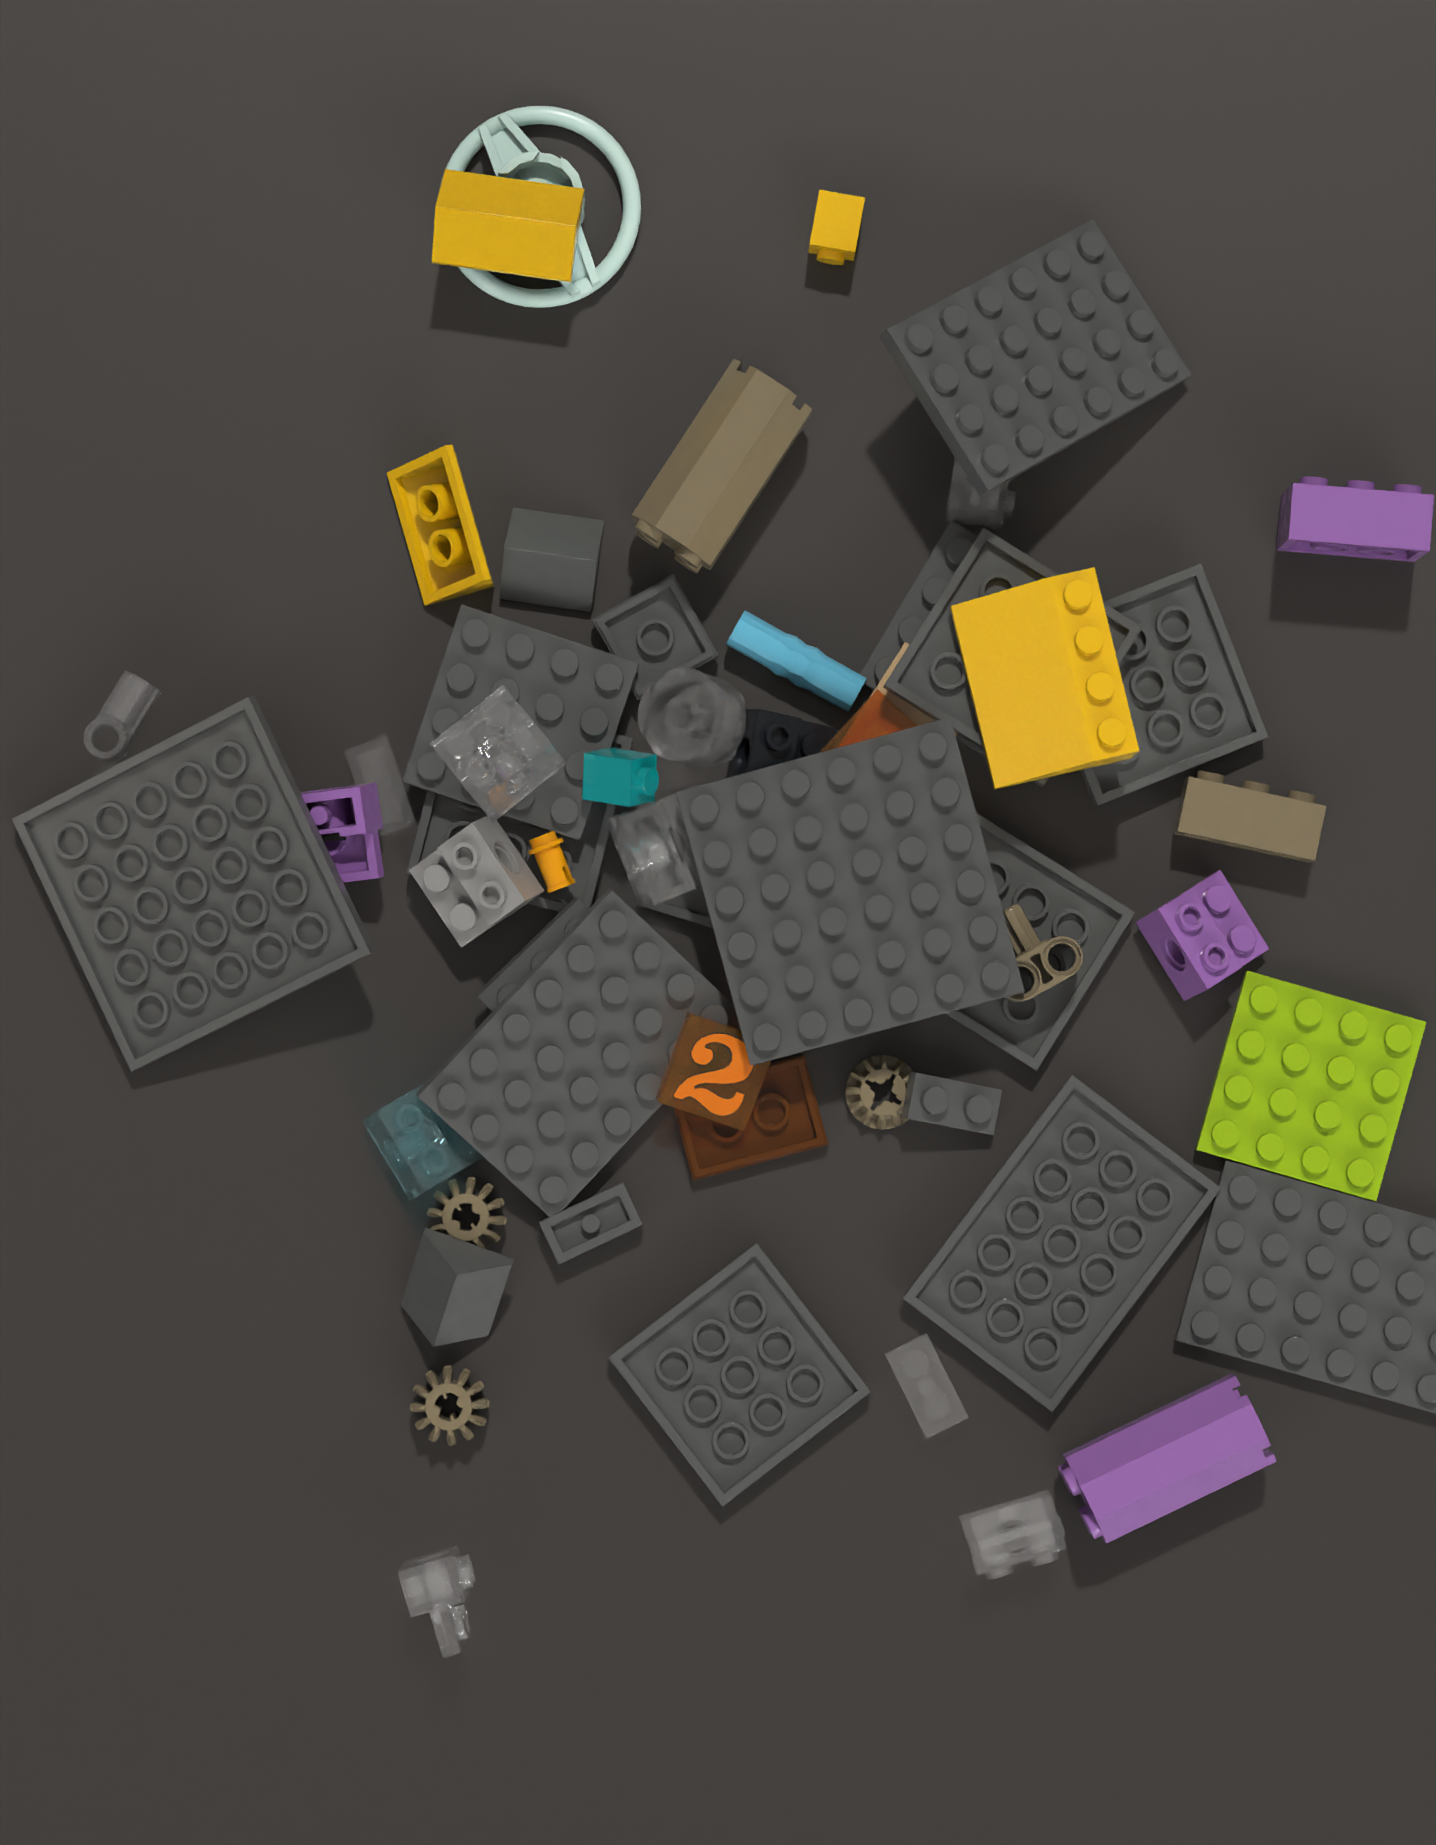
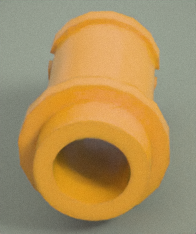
[528,831,576,893]

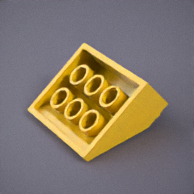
[950,567,1140,790]

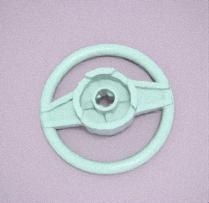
[439,106,641,308]

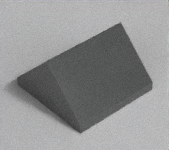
[499,507,605,613]
[400,1228,514,1347]

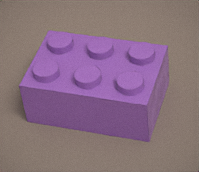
[1276,476,1434,562]

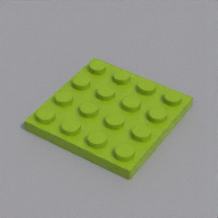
[1194,971,1426,1201]

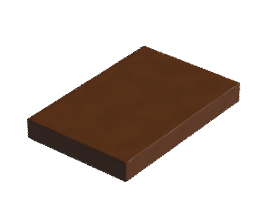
[671,1054,828,1181]

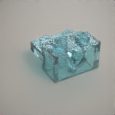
[362,1083,483,1201]

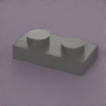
[901,1072,1002,1136]
[539,1182,643,1265]

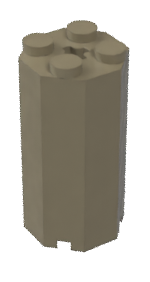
[632,359,812,574]

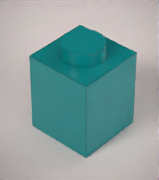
[582,748,659,807]

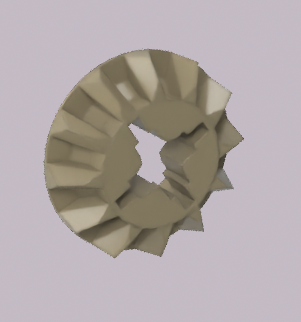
[845,1055,914,1130]

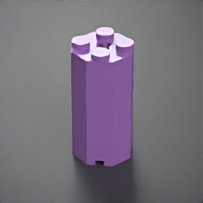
[1058,1374,1277,1543]

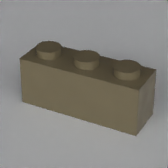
[1173,771,1327,863]

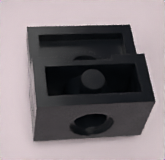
[726,709,837,778]

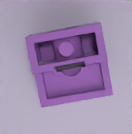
[300,782,384,883]
[1135,870,1269,1001]

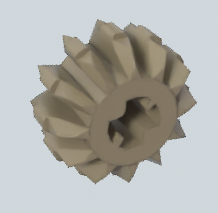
[427,1177,507,1249]
[410,1365,490,1446]

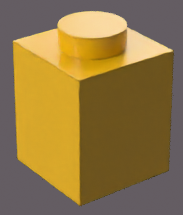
[808,189,865,265]

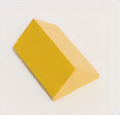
[432,169,585,283]
[387,444,494,606]

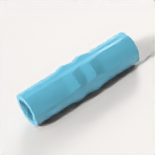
[726,610,867,712]

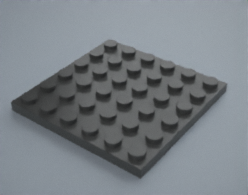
[12,696,376,1072]
[676,717,1025,1065]

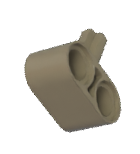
[1003,904,1083,1002]

